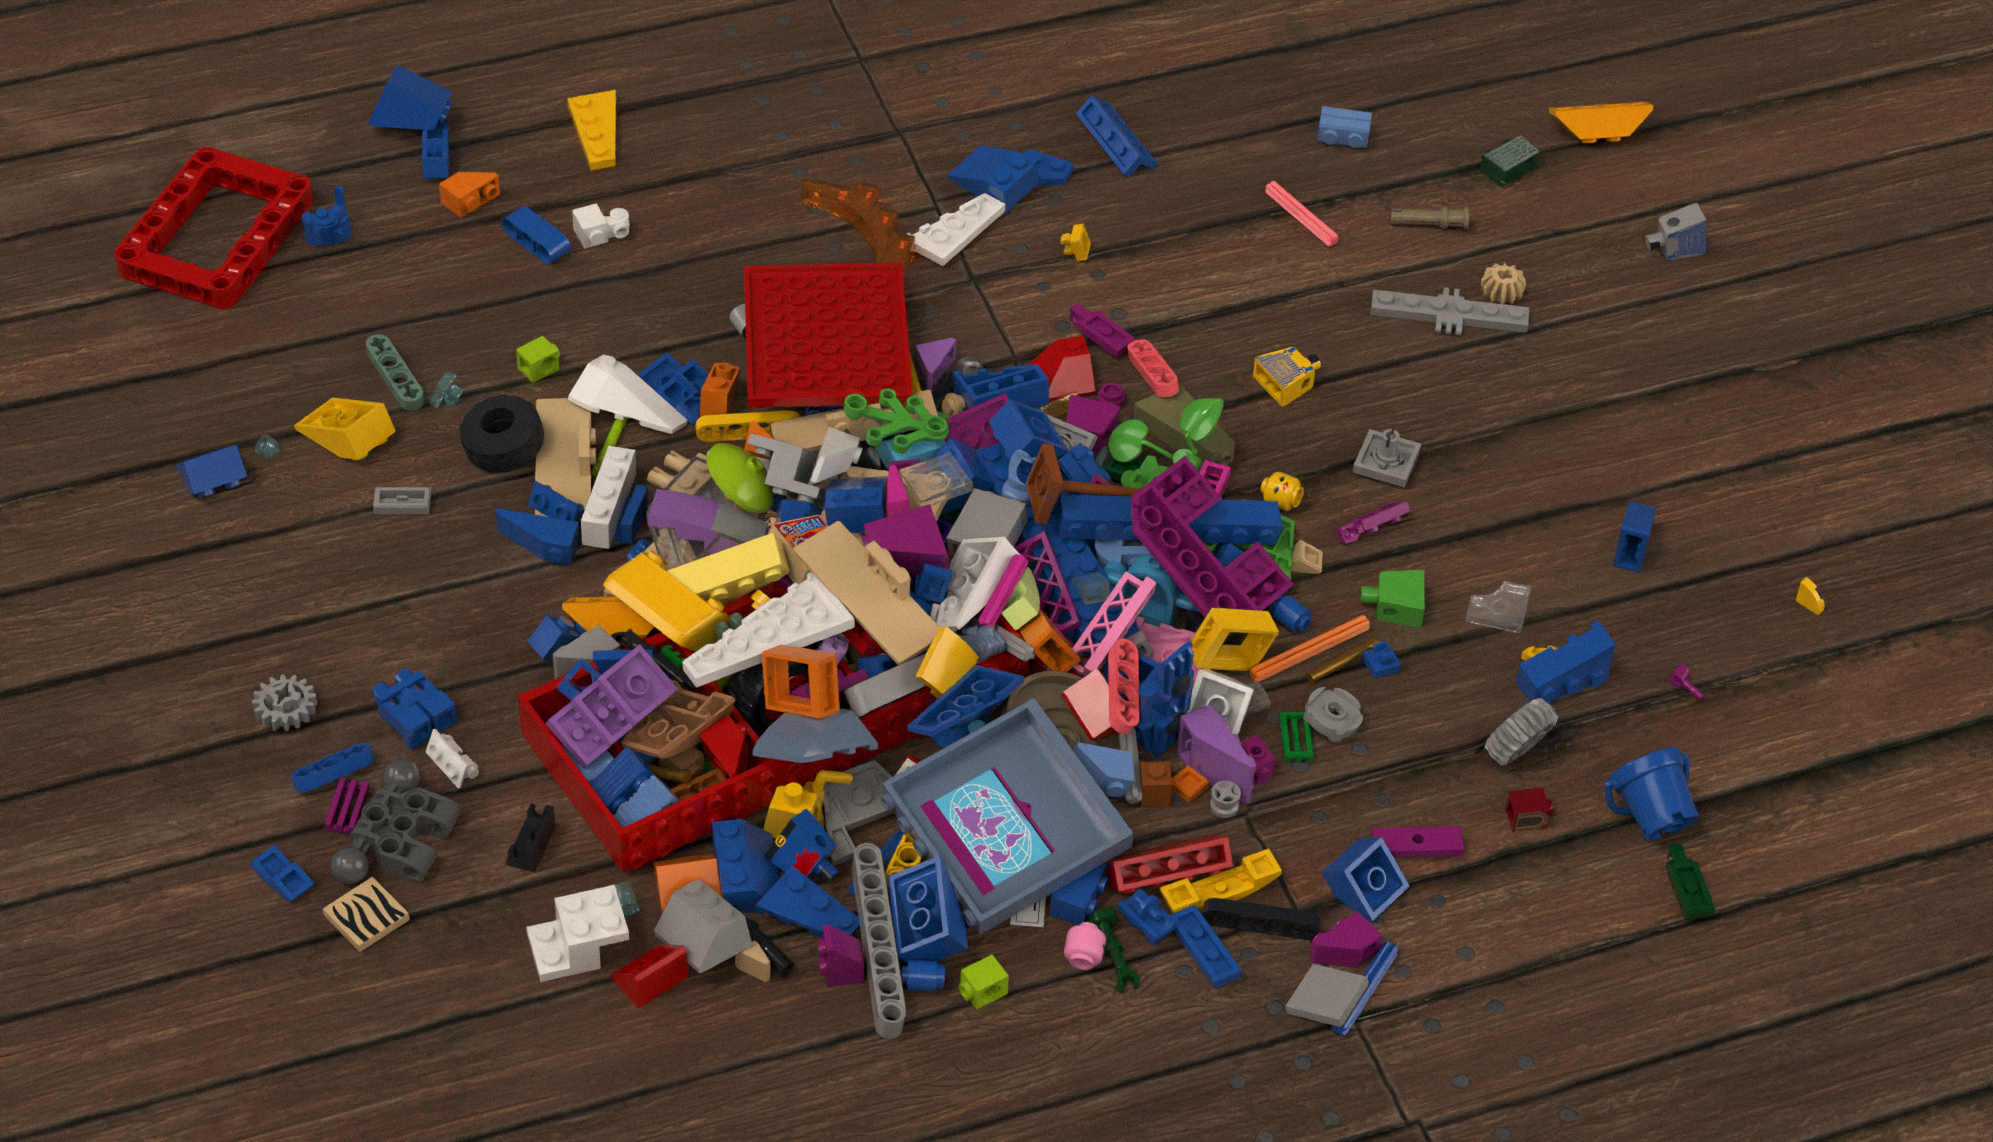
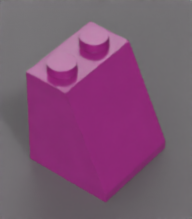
[861,504,950,578]

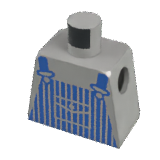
[1645,203,1706,260]

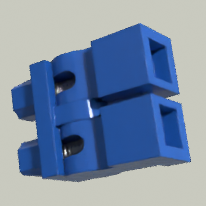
[372,668,458,750]

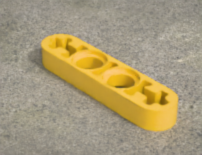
[695,410,801,442]

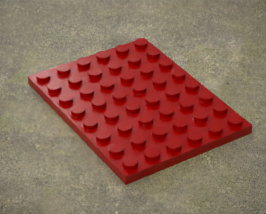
[744,263,913,408]

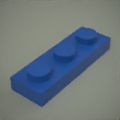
[1170,905,1242,989]

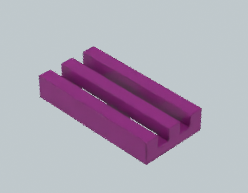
[325,778,370,834]

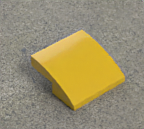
[915,626,979,698]

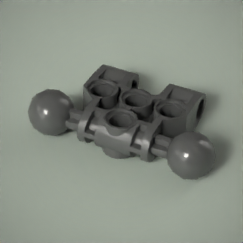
[330,759,462,885]

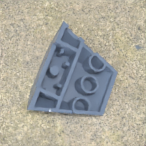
[753,709,878,763]

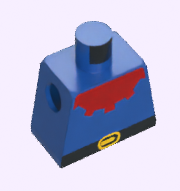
[764,808,839,884]

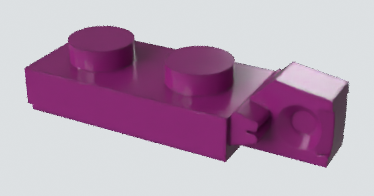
[1069,303,1135,358]
[1335,501,1410,544]

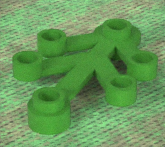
[843,388,949,454]

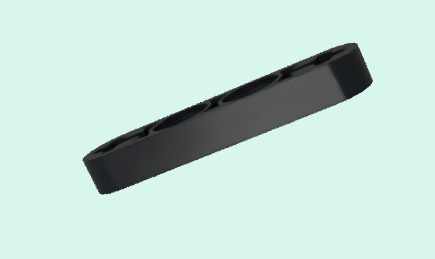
[1202,898,1321,940]

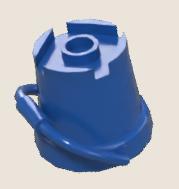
[1604,747,1700,841]

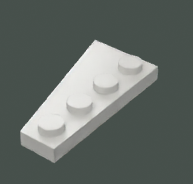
[902,193,1005,266]

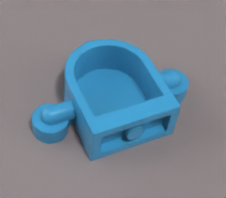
[1103,555,1199,627]

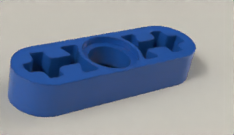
[291,743,375,792]

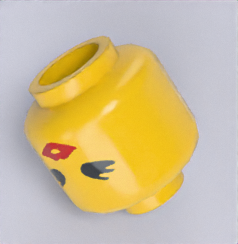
[1261,472,1304,511]

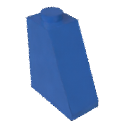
[1613,502,1656,573]

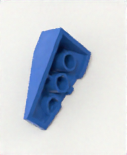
[907,665,1024,737]

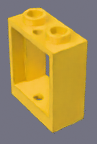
[1191,608,1279,671]

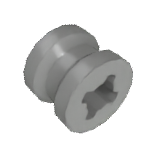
[1210,781,1241,818]

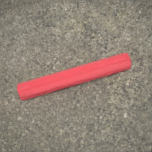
[1265,181,1339,247]

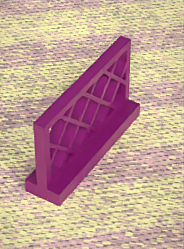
[1014,531,1082,659]

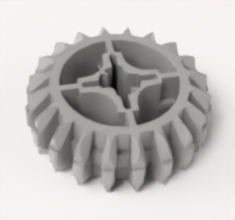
[1485,698,1558,766]

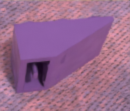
[1177,704,1256,804]

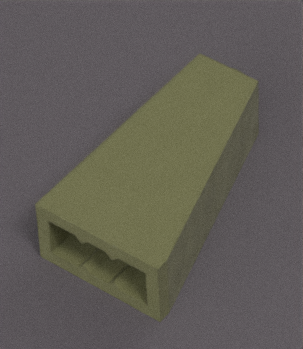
[1133,383,1235,466]

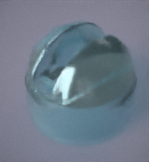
[255,434,279,459]

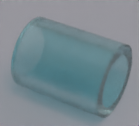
[615,882,640,917]

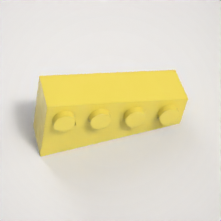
[667,533,790,605]

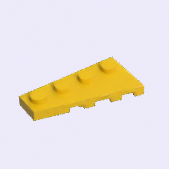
[567,90,616,171]

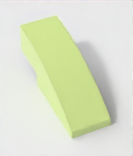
[1001,567,1040,631]

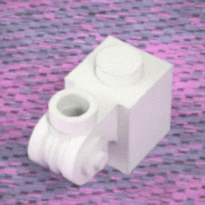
[572,203,630,249]

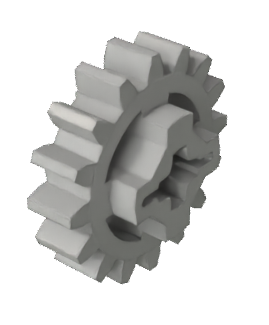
[252,674,317,731]

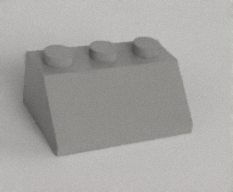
[654,879,753,974]

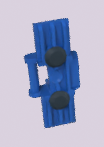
[1136,641,1194,757]

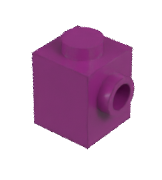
[1241,735,1275,785]

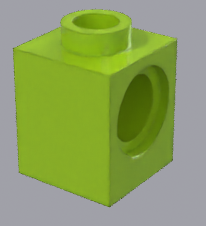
[516,336,560,383]
[959,955,1009,1009]

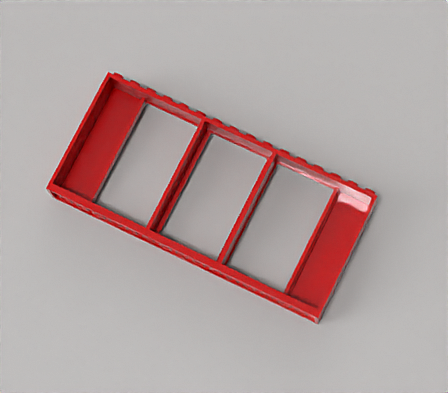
[517,550,1029,874]

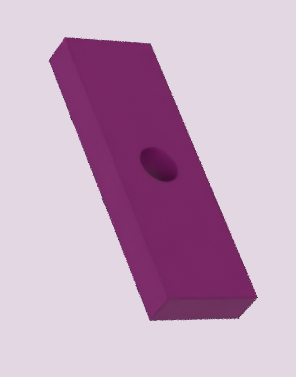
[1371,826,1464,858]

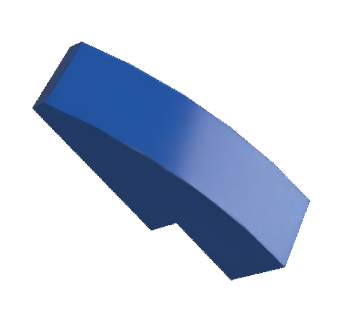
[421,122,449,179]

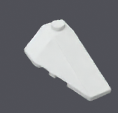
[568,355,688,434]

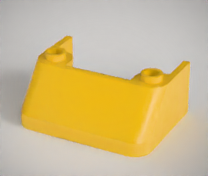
[603,550,733,652]

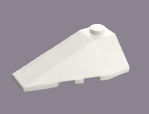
[808,427,862,486]
[936,537,1020,630]

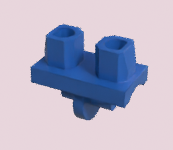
[1117,888,1177,946]

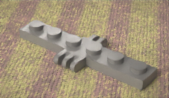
[1370,287,1529,336]

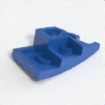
[637,352,709,424]

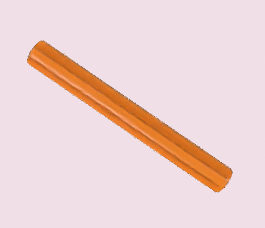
[1249,615,1370,683]

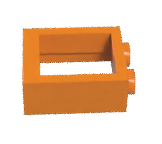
[762,644,840,719]

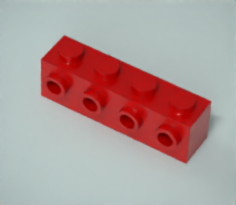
[1105,834,1233,894]

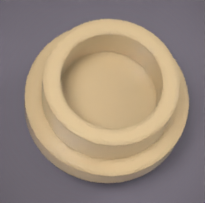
[942,393,965,416]

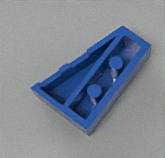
[953,365,1049,409]
[1516,620,1616,703]

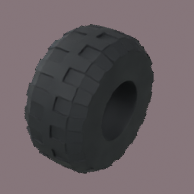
[459,395,544,473]

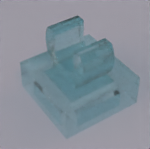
[429,370,464,408]

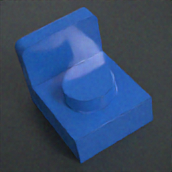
[914,563,952,603]

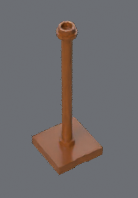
[1025,443,1140,524]

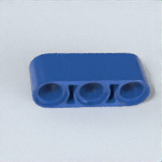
[502,206,571,264]

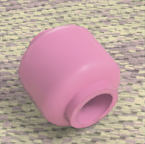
[1064,922,1106,970]

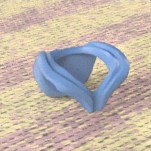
[1001,449,1036,506]

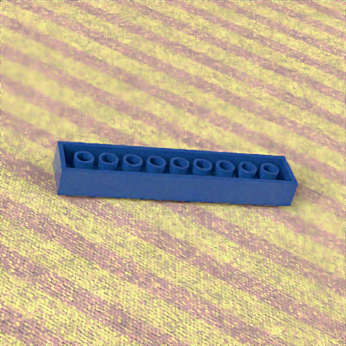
[974,443,1140,659]

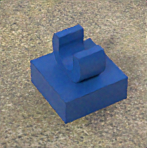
[1362,641,1401,679]

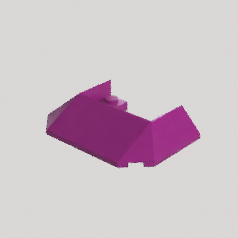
[1131,456,1294,618]

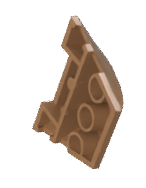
[621,679,736,759]

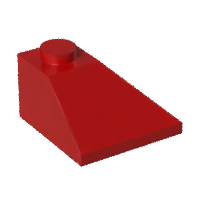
[1030,336,1096,402]
[699,714,749,779]

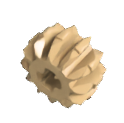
[1481,263,1526,305]

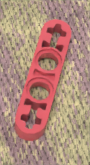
[1127,339,1179,397]
[1108,638,1139,734]

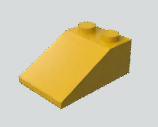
[294,397,396,461]

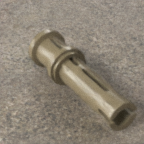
[1391,206,1469,230]

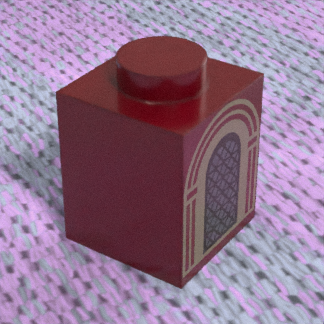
[1505,787,1553,833]

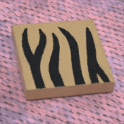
[323,877,410,952]

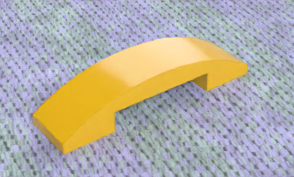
[1160,849,1282,914]

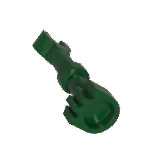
[1088,906,1140,993]

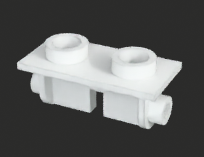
[426,729,479,788]

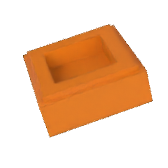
[1172,765,1210,803]

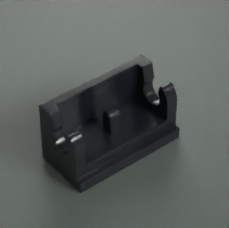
[506,803,556,872]

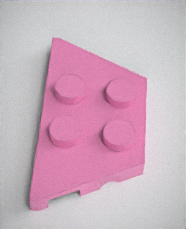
[1135,617,1200,689]

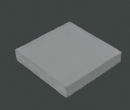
[1285,964,1369,1027]

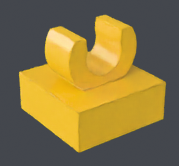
[1060,224,1091,261]

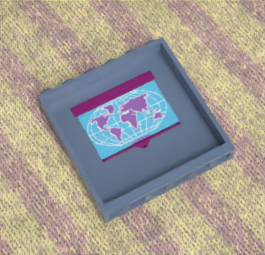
[881,698,1134,935]

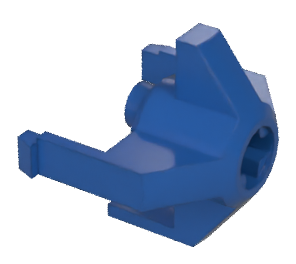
[301,186,352,246]

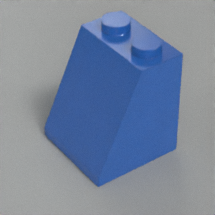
[368,65,453,130]

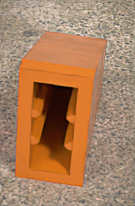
[1018,609,1082,672]

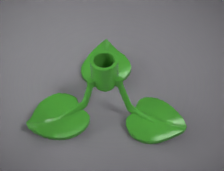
[1108,398,1224,472]

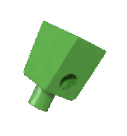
[1360,570,1425,628]

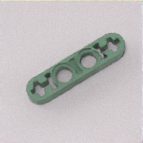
[366,334,424,411]

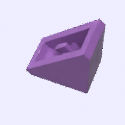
[915,338,956,391]

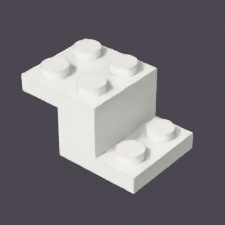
[526,885,629,982]

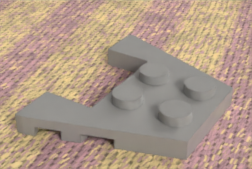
[823,760,894,866]

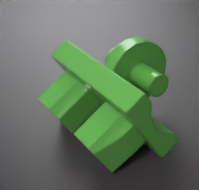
[1121,455,1168,489]

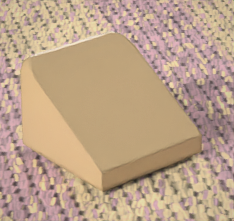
[1291,540,1323,574]
[735,941,770,982]

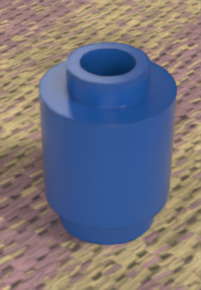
[1269,594,1312,634]
[901,960,945,992]

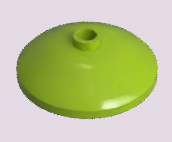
[706,443,774,513]

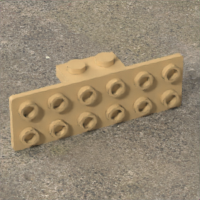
[771,390,938,452]
[535,398,596,520]
[794,521,939,665]

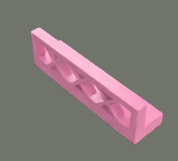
[1071,571,1156,677]

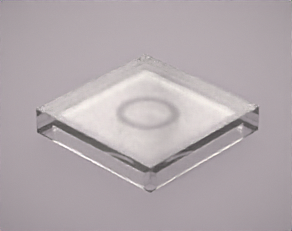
[899,452,974,507]

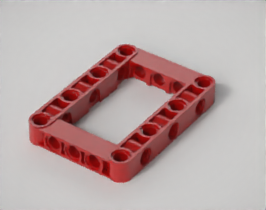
[114,147,313,310]

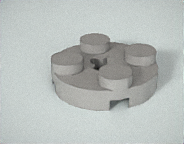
[1303,687,1363,742]

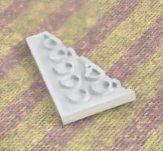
[682,572,855,687]

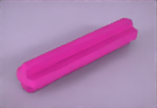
[978,554,1028,627]

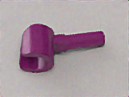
[1670,664,1704,701]

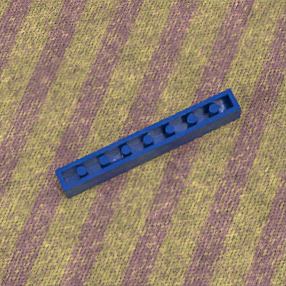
[1055,494,1283,545]

